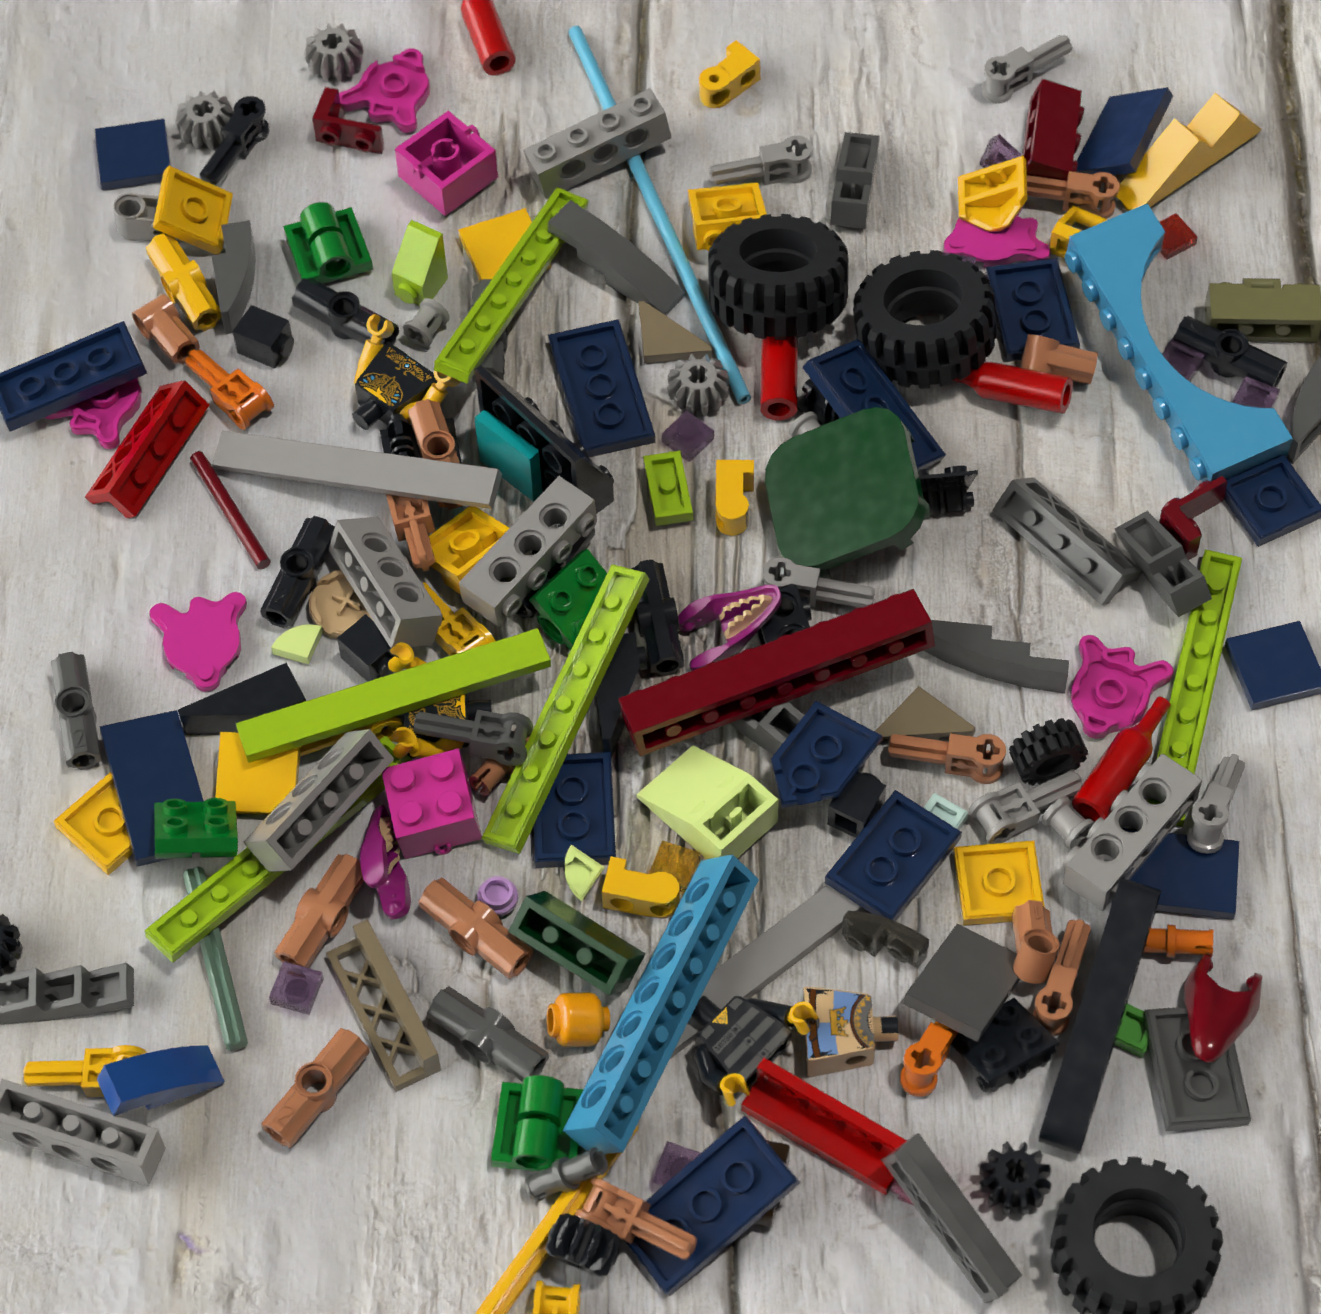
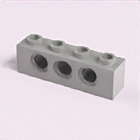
[523,88,672,200]
[459,476,597,626]
[328,517,442,649]
[243,729,394,872]
[1063,753,1202,911]
[0,1079,166,1186]

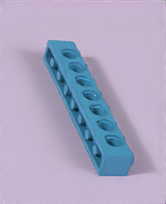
[563,854,759,1154]

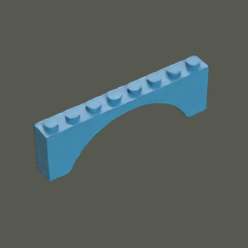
[1065,203,1293,482]

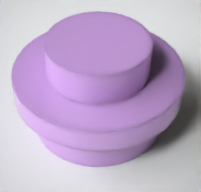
[477,876,518,916]

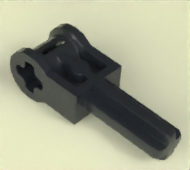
[200,96,269,185]

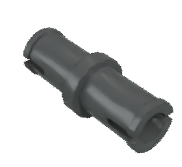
[525,1147,608,1202]

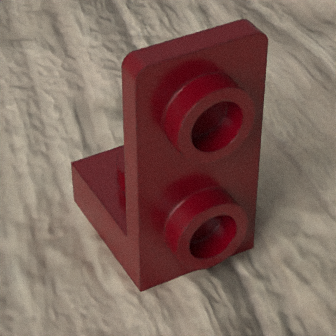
[312,87,384,154]
[1159,476,1228,560]

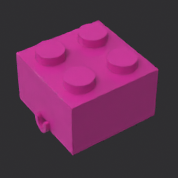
[395,110,498,216]
[382,748,482,859]

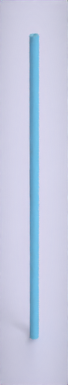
[568,26,751,404]

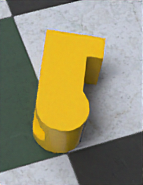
[699,40,761,109]
[716,460,754,536]
[602,856,680,918]

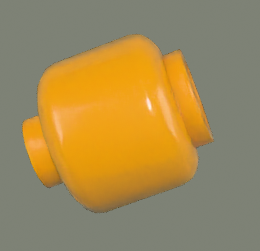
[546,992,610,1047]

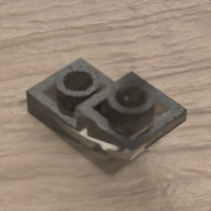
[842,911,929,969]

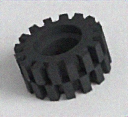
[1009,718,1088,786]

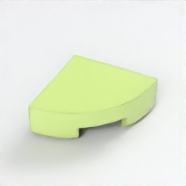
[271,624,323,664]
[564,845,605,902]

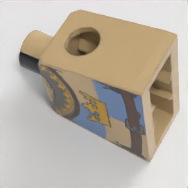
[803,987,898,1077]

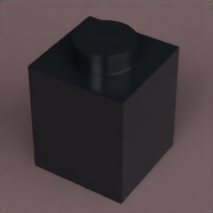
[232,305,294,368]
[337,614,398,682]
[827,772,886,838]

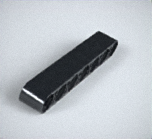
[1038,878,1161,1155]

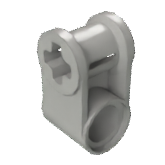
[113,193,179,241]

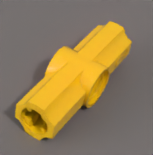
[146,233,222,331]

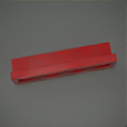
[85,380,210,518]
[741,1057,907,1195]

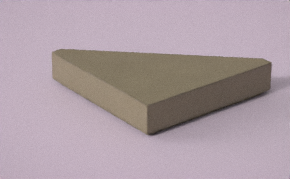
[638,301,712,363]
[875,686,976,744]

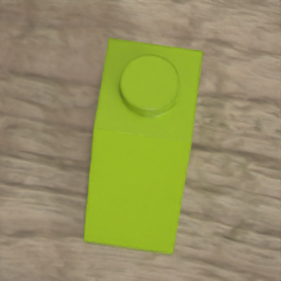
[392,219,448,306]

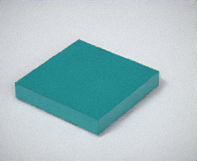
[475,410,543,502]

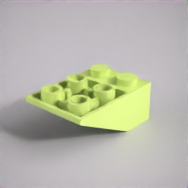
[636,745,779,859]

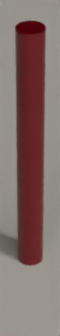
[190,451,271,569]

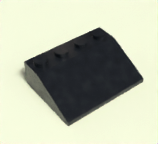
[475,365,614,514]

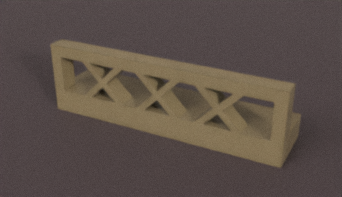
[326,919,441,1092]

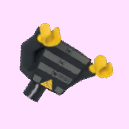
[691,995,819,1107]

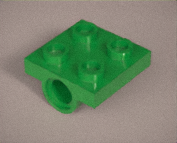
[283,202,373,284]
[529,549,607,651]
[154,798,238,859]
[491,1075,584,1172]

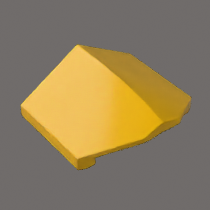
[958,156,1027,232]

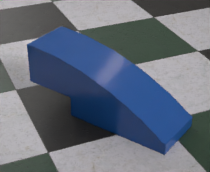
[97,1045,225,1116]

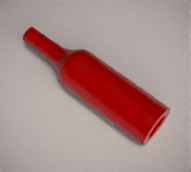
[461,0,516,75]
[760,336,798,420]
[951,362,1073,414]
[1071,697,1171,822]

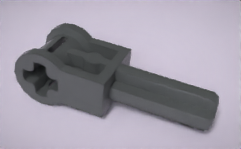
[414,710,533,766]

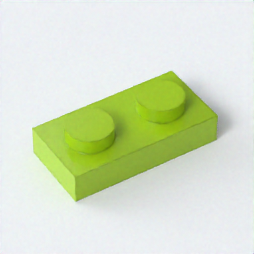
[643,450,693,526]

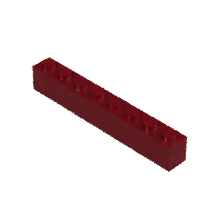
[618,589,935,757]

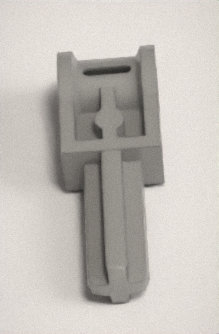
[982,35,1073,103]
[710,136,813,186]
[763,557,875,608]
[1187,754,1245,854]
[969,771,1083,844]

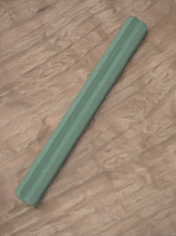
[183,866,248,1051]

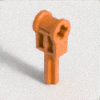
[185,349,274,430]
[900,1021,958,1097]

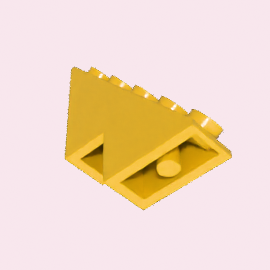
[1116,93,1262,211]

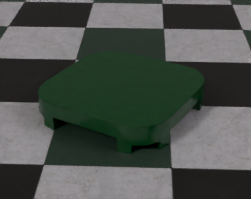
[765,407,929,578]

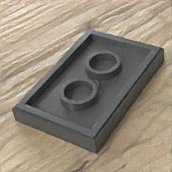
[903,923,1021,1042]
[1143,1007,1252,1132]

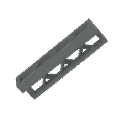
[992,477,1143,605]
[881,1133,1022,1302]

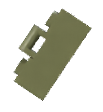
[1205,278,1321,343]

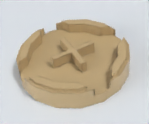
[308,570,373,639]

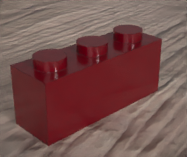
[1022,78,1084,181]

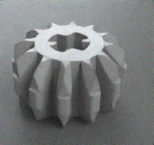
[304,23,364,82]
[175,90,234,150]
[667,353,729,417]

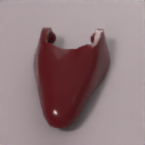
[1184,953,1263,1062]

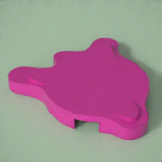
[339,48,430,133]
[943,205,1050,268]
[44,378,142,449]
[149,592,247,692]
[1071,635,1174,739]

